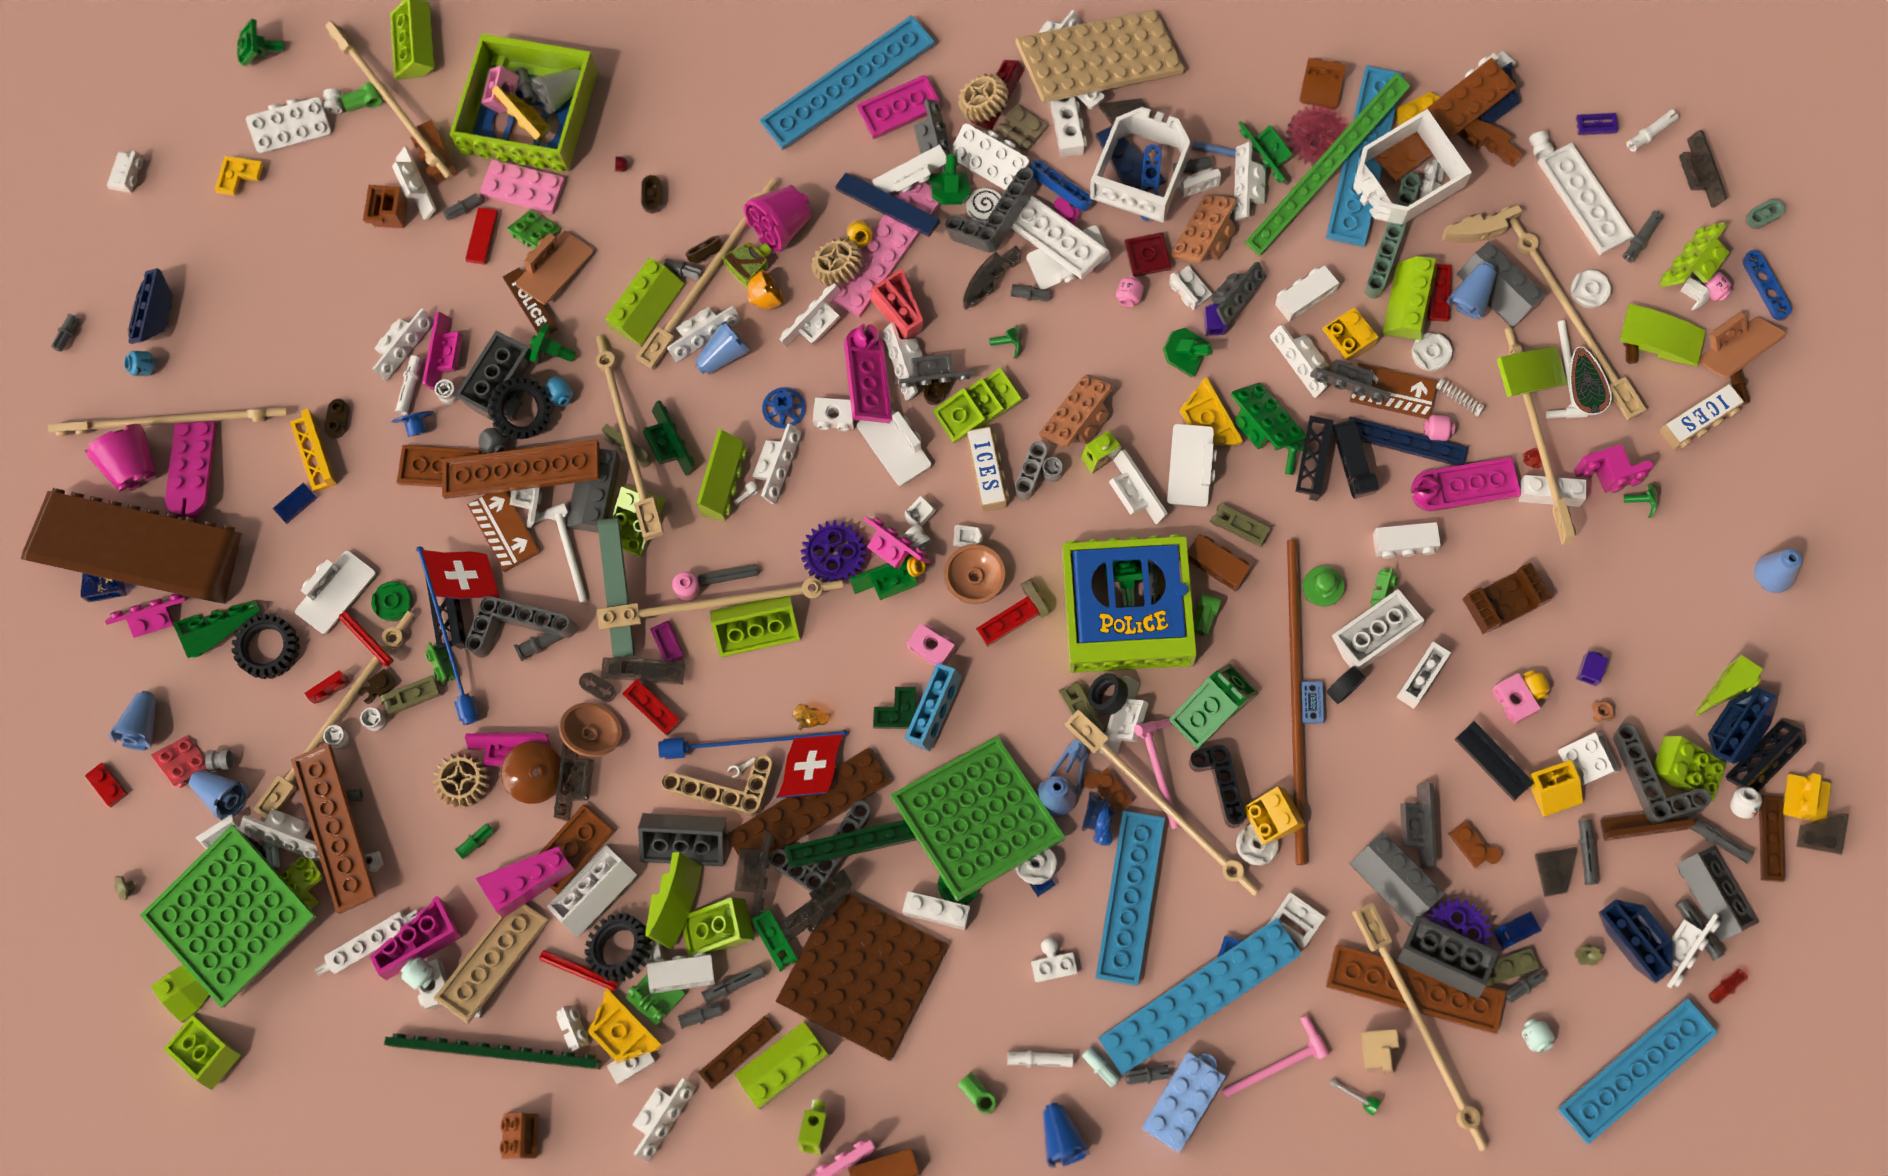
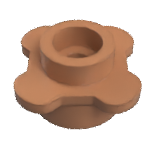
[1591,701,1614,722]

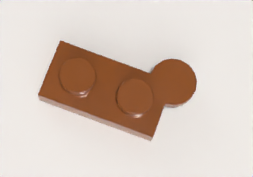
[1083,768,1133,814]
[1448,821,1502,868]

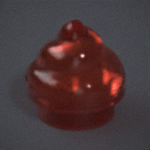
[1522,448,1542,469]

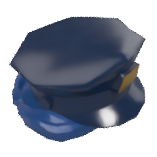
[1082,791,1114,846]

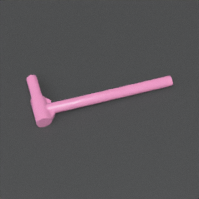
[1134,718,1179,829]
[1222,1015,1330,1097]

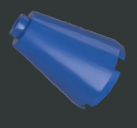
[1043,1102,1090,1168]

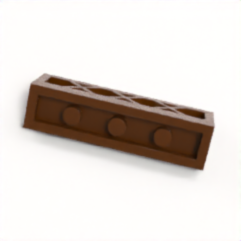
[1600,808,1695,841]

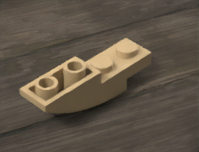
[1442,205,1522,243]

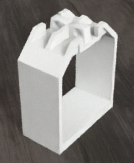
[1090,107,1191,223]
[1353,109,1472,225]

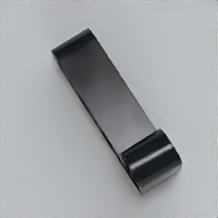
[1333,419,1379,499]
[1189,745,1245,828]

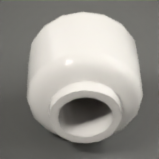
[1730,787,1762,819]

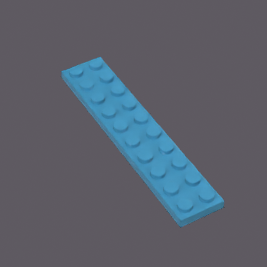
[759,15,935,150]
[1326,66,1403,247]
[1098,918,1302,1075]

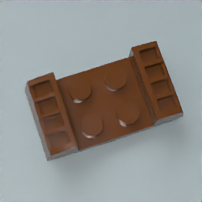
[1462,563,1552,634]

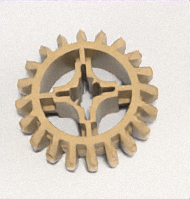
[958,73,1009,123]
[811,237,864,287]
[433,752,490,808]

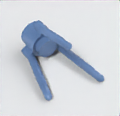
[1048,740,1089,795]

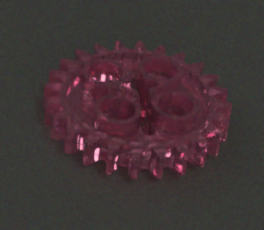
[1286,105,1346,166]

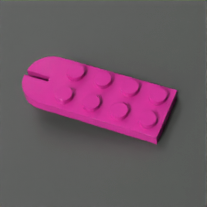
[844,324,892,423]
[165,421,217,520]
[1411,457,1521,512]

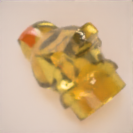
[792,703,829,731]

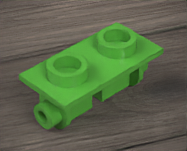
[1370,567,1399,607]
[425,642,456,686]

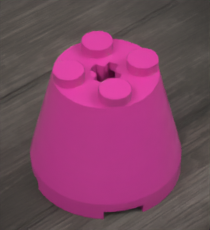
[743,185,812,252]
[85,424,156,492]

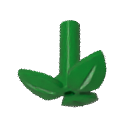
[989,325,1022,358]
[1275,443,1309,475]
[1624,484,1658,518]

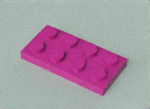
[857,75,942,139]

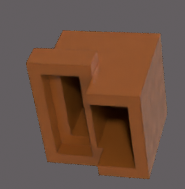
[363,185,408,228]

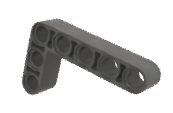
[945,167,1037,253]
[465,596,576,658]
[1613,723,1711,824]
[770,801,871,894]

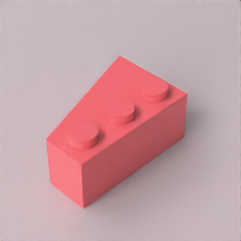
[870,268,923,339]

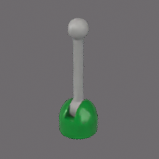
[1330,1079,1381,1116]

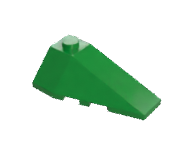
[173,600,260,658]

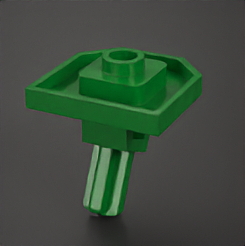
[237,18,284,66]
[929,154,971,205]
[530,323,576,365]
[1163,328,1214,377]
[1104,560,1143,608]

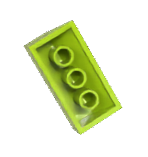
[390,0,435,80]
[1382,256,1437,340]
[605,257,685,346]
[696,429,748,521]
[710,596,800,657]
[735,1021,829,1109]

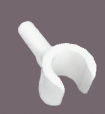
[733,481,759,505]
[728,757,755,779]

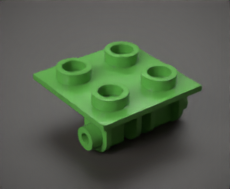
[507,209,562,249]
[625,973,685,1026]

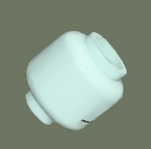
[401,957,433,989]
[1522,1019,1555,1053]

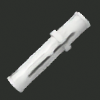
[1627,110,1678,152]
[395,356,423,415]
[1007,1050,1073,1068]

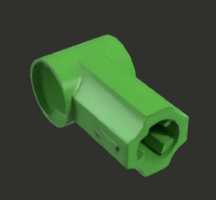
[341,82,382,112]
[1193,592,1222,636]
[957,1072,997,1115]

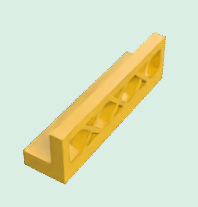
[290,408,337,493]

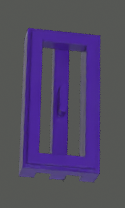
[1576,113,1618,135]

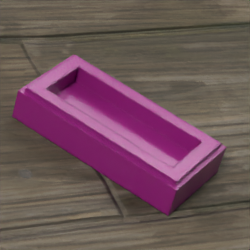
[650,620,685,666]

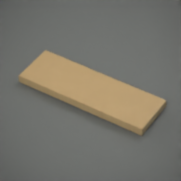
[434,903,549,1024]

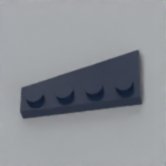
[1096,126,1166,192]

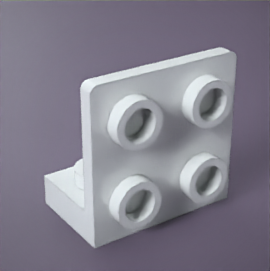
[1558,732,1620,786]

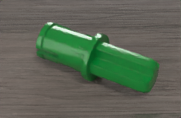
[455,823,494,859]

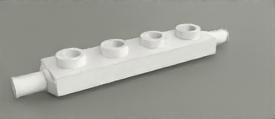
[315,909,418,976]

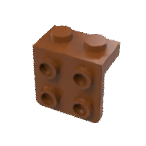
[1299,58,1346,109]

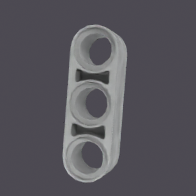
[1015,441,1047,500]

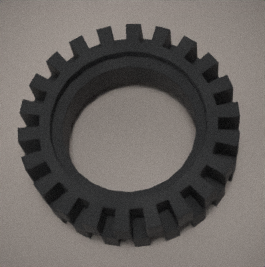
[487,377,553,440]
[231,614,300,679]
[585,913,653,982]

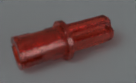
[1708,969,1748,1004]

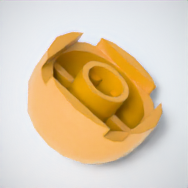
[747,270,784,310]

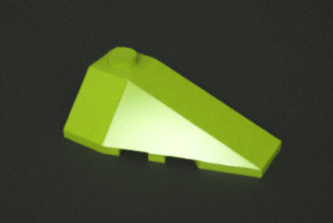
[150,964,209,1023]

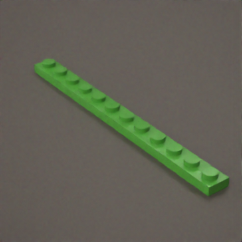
[1244,73,1411,256]

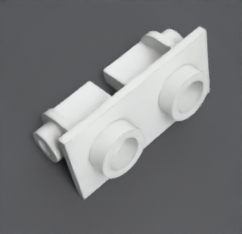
[1419,159,1445,199]
[556,1005,590,1052]

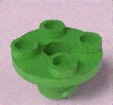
[1303,566,1344,607]

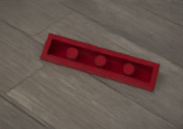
[971,60,1024,130]

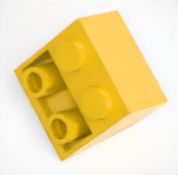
[1322,307,1378,360]
[1528,760,1583,817]
[1243,787,1306,845]

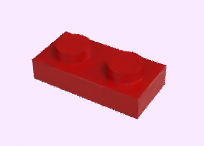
[304,670,349,704]
[85,762,128,807]

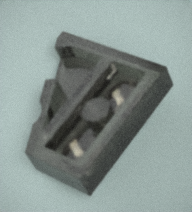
[1099,98,1152,126]
[1796,813,1849,855]
[1534,847,1577,897]

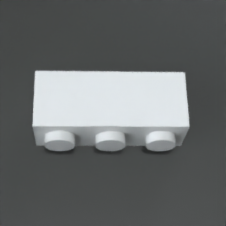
[1275,265,1339,322]
[1519,475,1586,507]
[1373,522,1441,559]
[1396,642,1451,709]
[902,891,970,930]
[647,953,715,994]

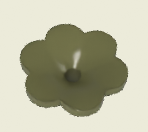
[115,875,135,900]
[1575,944,1603,965]

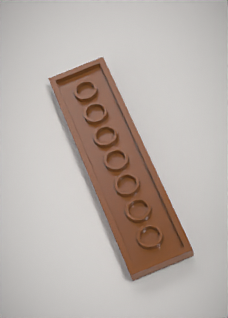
[1374,57,1517,183]
[442,440,600,499]
[291,743,377,914]
[1326,945,1506,1034]

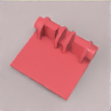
[151,735,207,788]

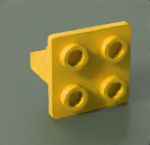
[1783,773,1831,824]

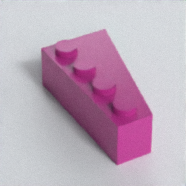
[476,847,574,918]
[370,896,462,980]

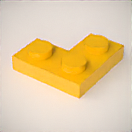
[215,156,263,196]

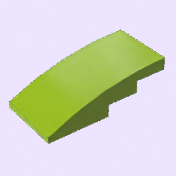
[1619,303,1706,367]
[1497,346,1568,398]
[932,368,1023,443]
[645,852,702,949]

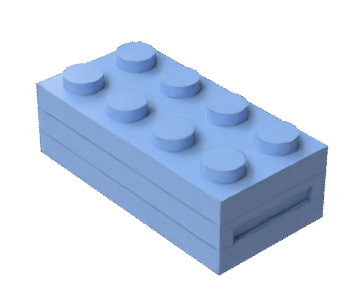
[1141,1052,1226,1153]

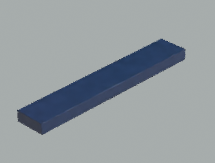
[835,172,940,237]
[1349,417,1468,466]

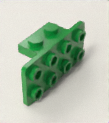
[1231,383,1306,449]

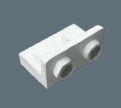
[107,150,143,193]
[1178,168,1221,198]
[1169,266,1213,311]

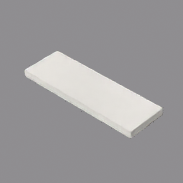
[1538,143,1635,256]
[1011,196,1109,279]

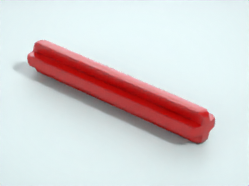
[339,611,394,667]
[539,950,619,991]

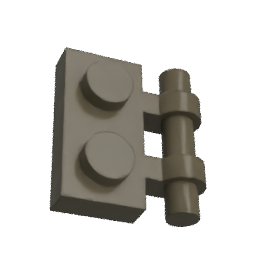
[997,105,1047,150]

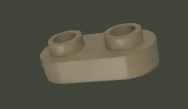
[1020,580,1050,618]

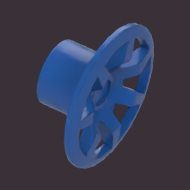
[762,388,805,428]
[391,411,435,437]

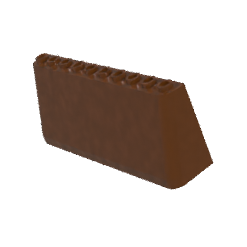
[21,488,242,604]

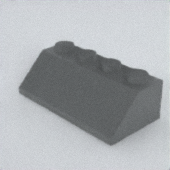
[1456,241,1546,329]
[454,330,532,421]
[566,448,621,533]
[638,813,726,866]
[1349,832,1444,926]
[1677,846,1759,942]
[1397,916,1499,999]

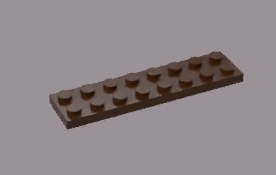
[726,747,891,871]

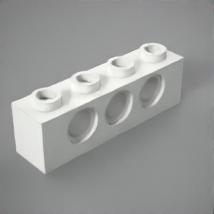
[1050,97,1087,158]

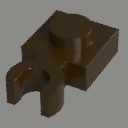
[358,669,398,704]

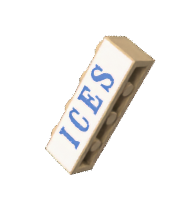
[1659,383,1744,450]
[967,427,1009,512]

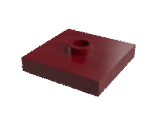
[1124,232,1171,277]

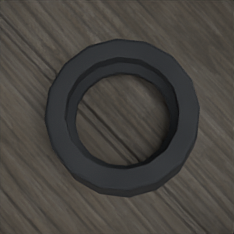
[1327,666,1366,704]
[1088,673,1128,715]

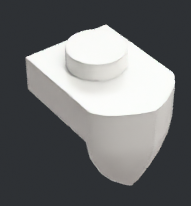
[1680,277,1711,311]
[905,496,936,526]
[953,525,984,547]

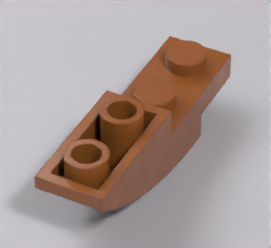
[1457,119,1523,168]

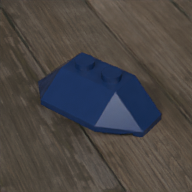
[128,268,173,344]
[1708,688,1777,764]
[1598,899,1673,983]

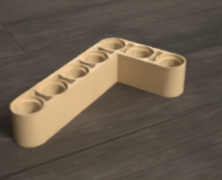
[661,755,774,817]

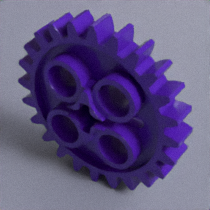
[801,520,867,583]
[1425,898,1493,946]

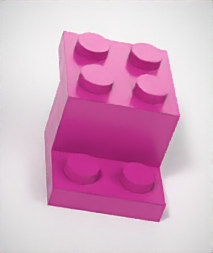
[1574,444,1653,493]

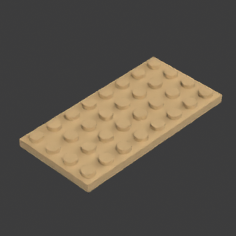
[1015,9,1184,103]

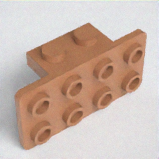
[1170,194,1236,264]
[516,231,593,305]
[1699,312,1785,379]
[1039,375,1112,448]

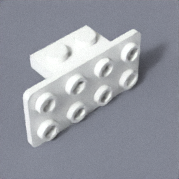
[246,97,331,153]
[950,124,1029,190]
[1026,226,1111,290]
[857,407,931,486]
[1167,424,1217,507]
[295,551,376,634]

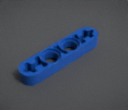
[1140,144,1162,222]
[1029,160,1093,211]
[1742,250,1792,321]

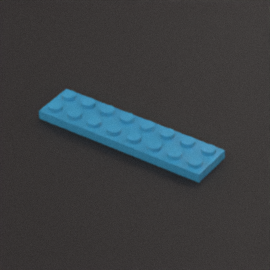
[1095,810,1165,986]
[1557,998,1718,1145]

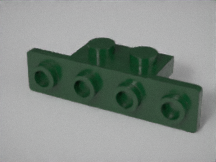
[643,400,694,476]

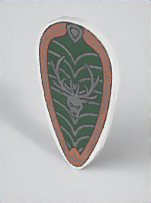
[1569,346,1612,415]

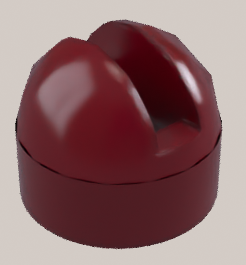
[615,156,628,172]

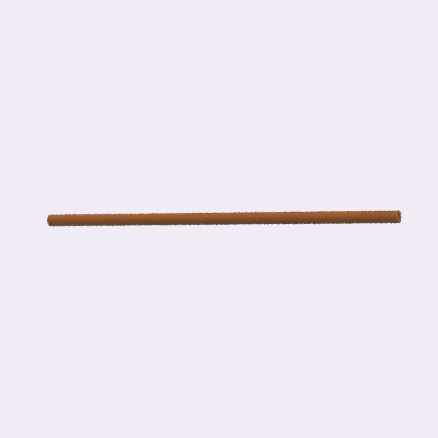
[1287,540,1306,865]

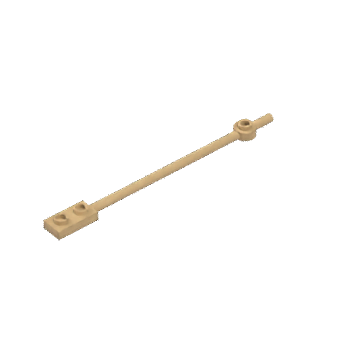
[325,21,453,180]
[635,178,777,370]
[1509,218,1646,421]
[1505,328,1576,545]
[596,335,665,541]
[47,407,288,436]
[596,578,843,630]
[253,611,415,819]
[1064,709,1259,896]
[1352,902,1488,1151]

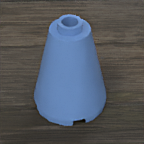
[1446,262,1497,320]
[695,321,750,374]
[1754,549,1802,593]
[109,691,156,751]
[189,770,249,820]
[1036,776,1077,818]

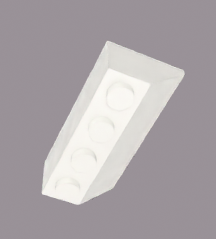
[1332,589,1424,671]
[546,845,637,937]

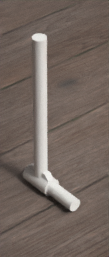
[1546,320,1588,419]
[534,503,588,604]

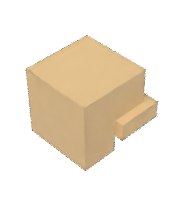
[1361,1030,1400,1074]

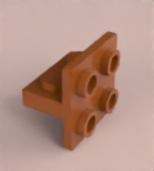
[500,1113,538,1159]

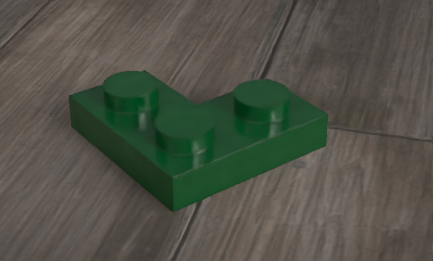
[873,687,916,729]

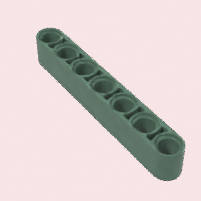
[1365,173,1421,298]
[597,517,635,659]

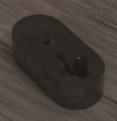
[579,672,616,702]

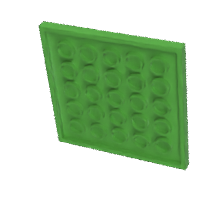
[890,736,1065,901]
[140,825,317,1008]

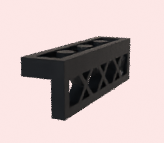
[1295,415,1334,501]
[425,576,466,650]
[1725,720,1807,792]
[1454,721,1534,801]

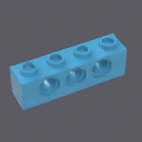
[904,663,962,752]

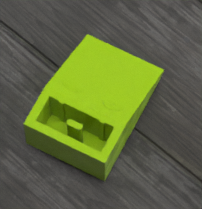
[612,484,666,557]
[1653,736,1727,802]

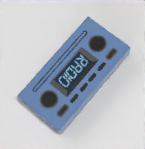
[1301,682,1324,724]

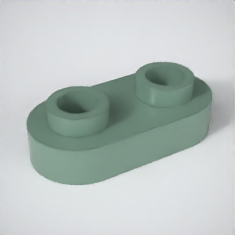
[1746,199,1785,229]

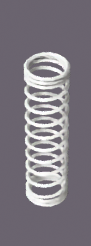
[1436,377,1485,417]

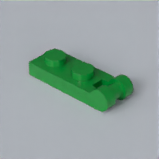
[751,909,798,972]

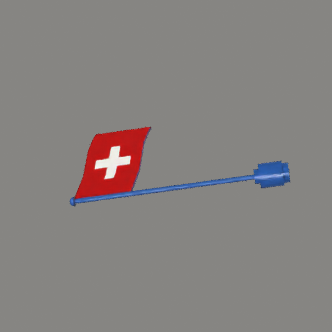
[416,546,500,726]
[658,729,848,798]

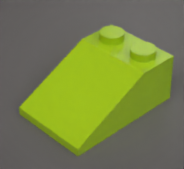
[1695,655,1763,716]
[683,897,754,958]
[163,1015,241,1090]

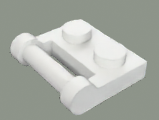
[1268,892,1325,949]

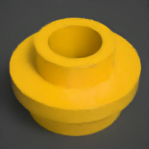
[907,556,926,577]

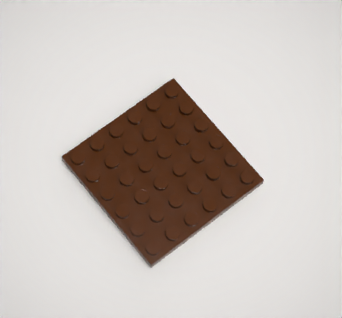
[775,887,948,1061]

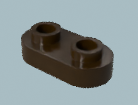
[641,175,662,213]
[685,236,723,264]
[924,378,952,405]
[324,399,349,438]

